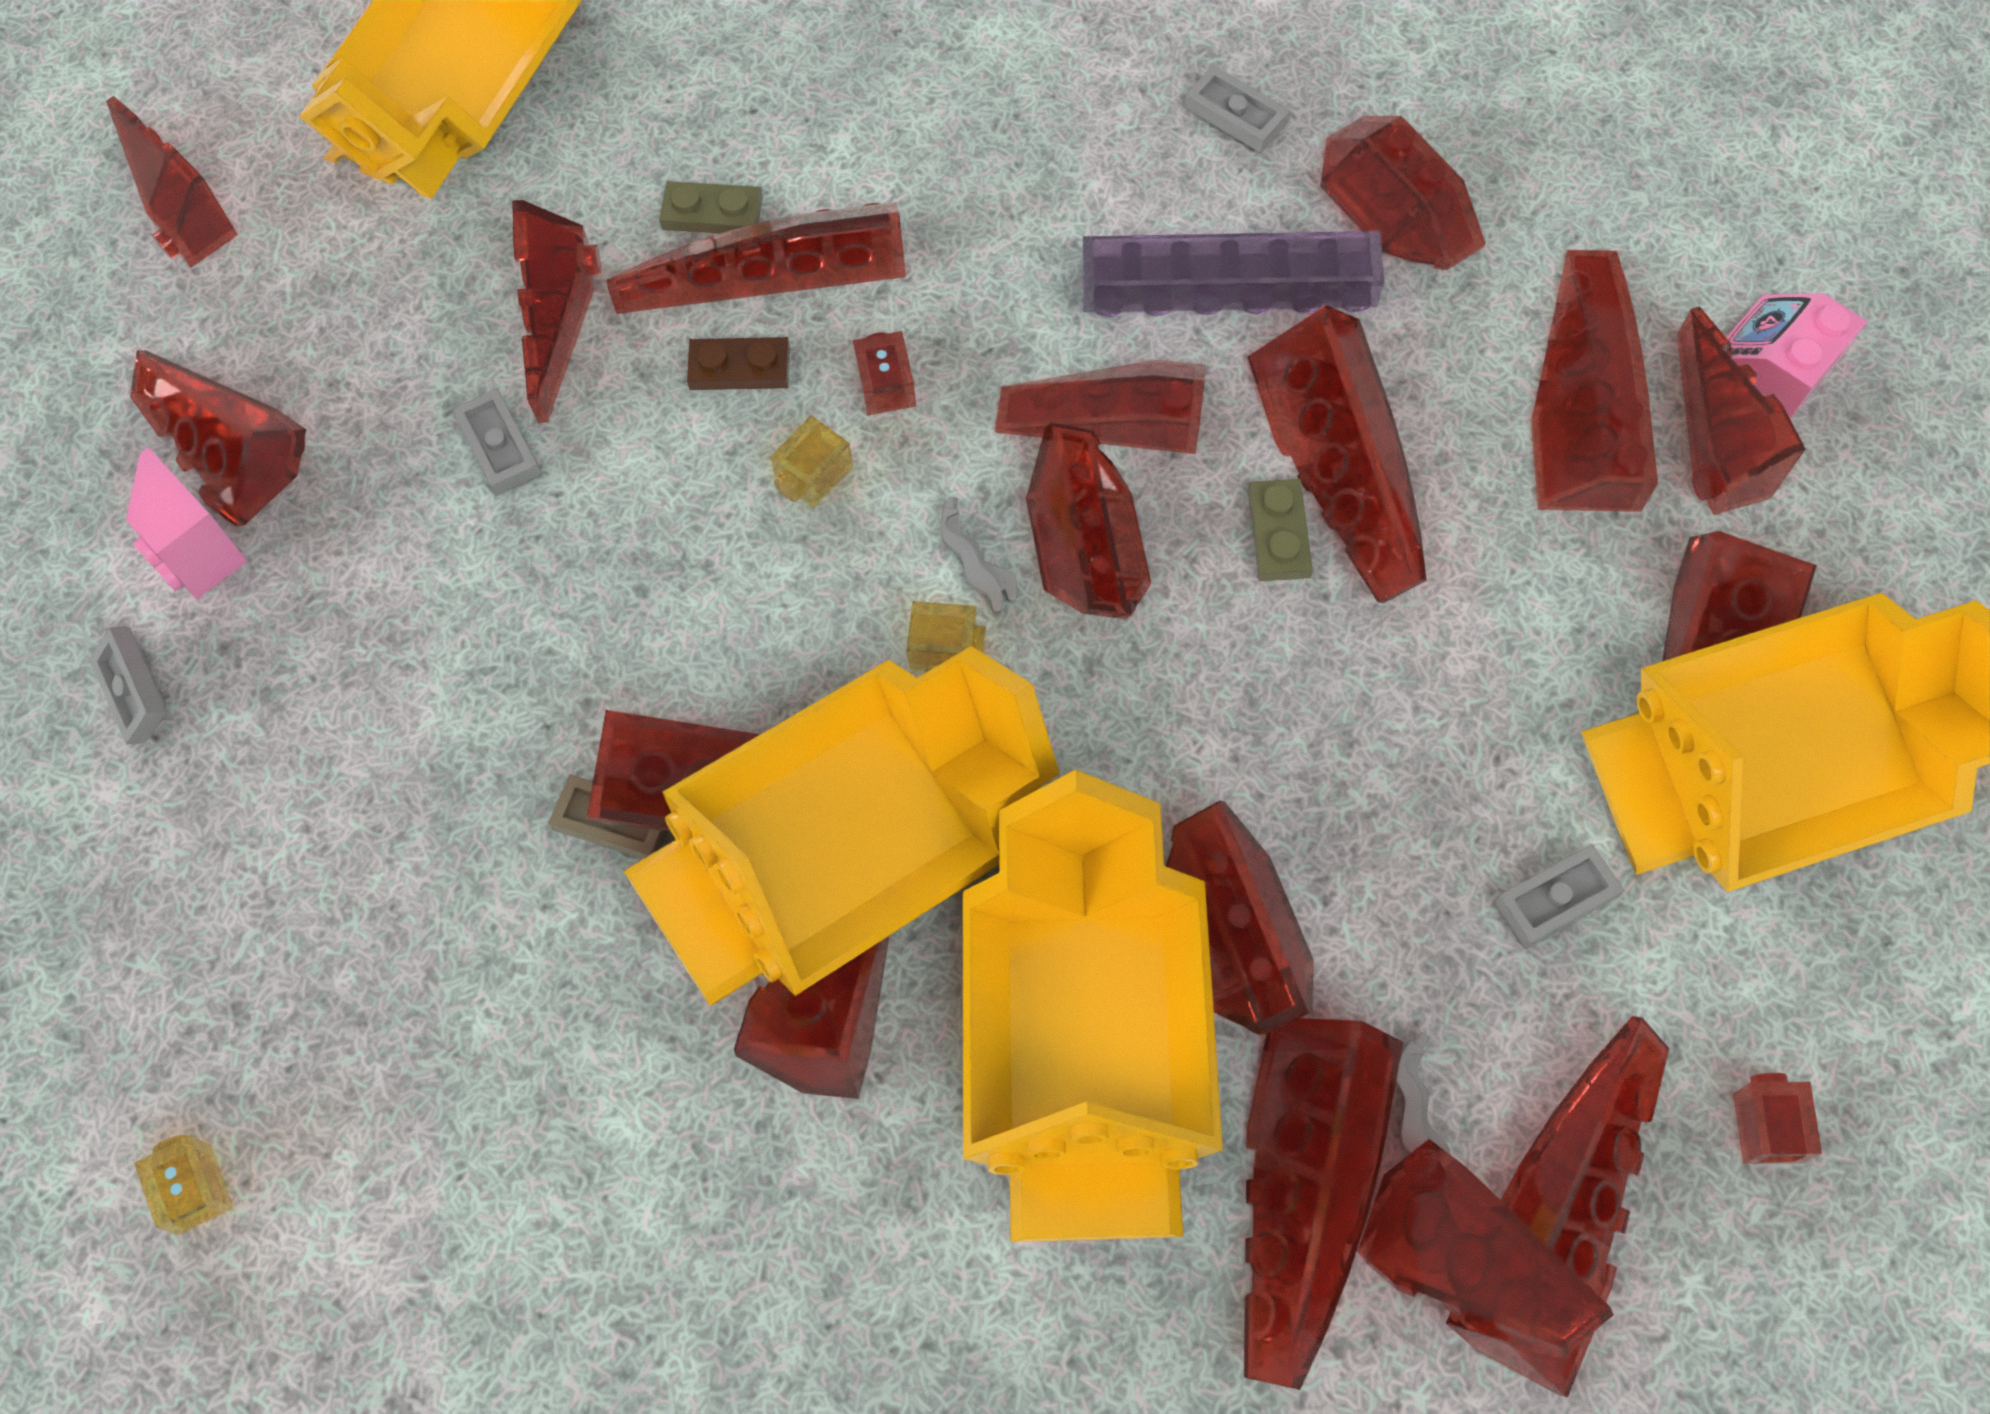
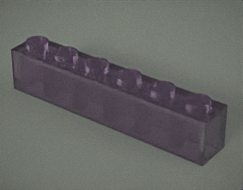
[1082,231,1385,317]

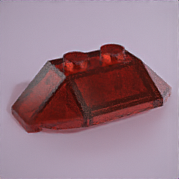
[1320,116,1486,270]
[1026,422,1152,619]
[1166,800,1314,1035]

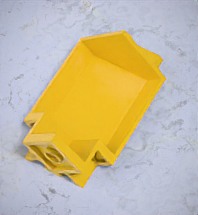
[299,0,582,199]
[1581,592,1990,892]
[623,646,1060,1006]
[963,769,1223,1242]

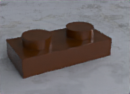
[687,337,790,390]

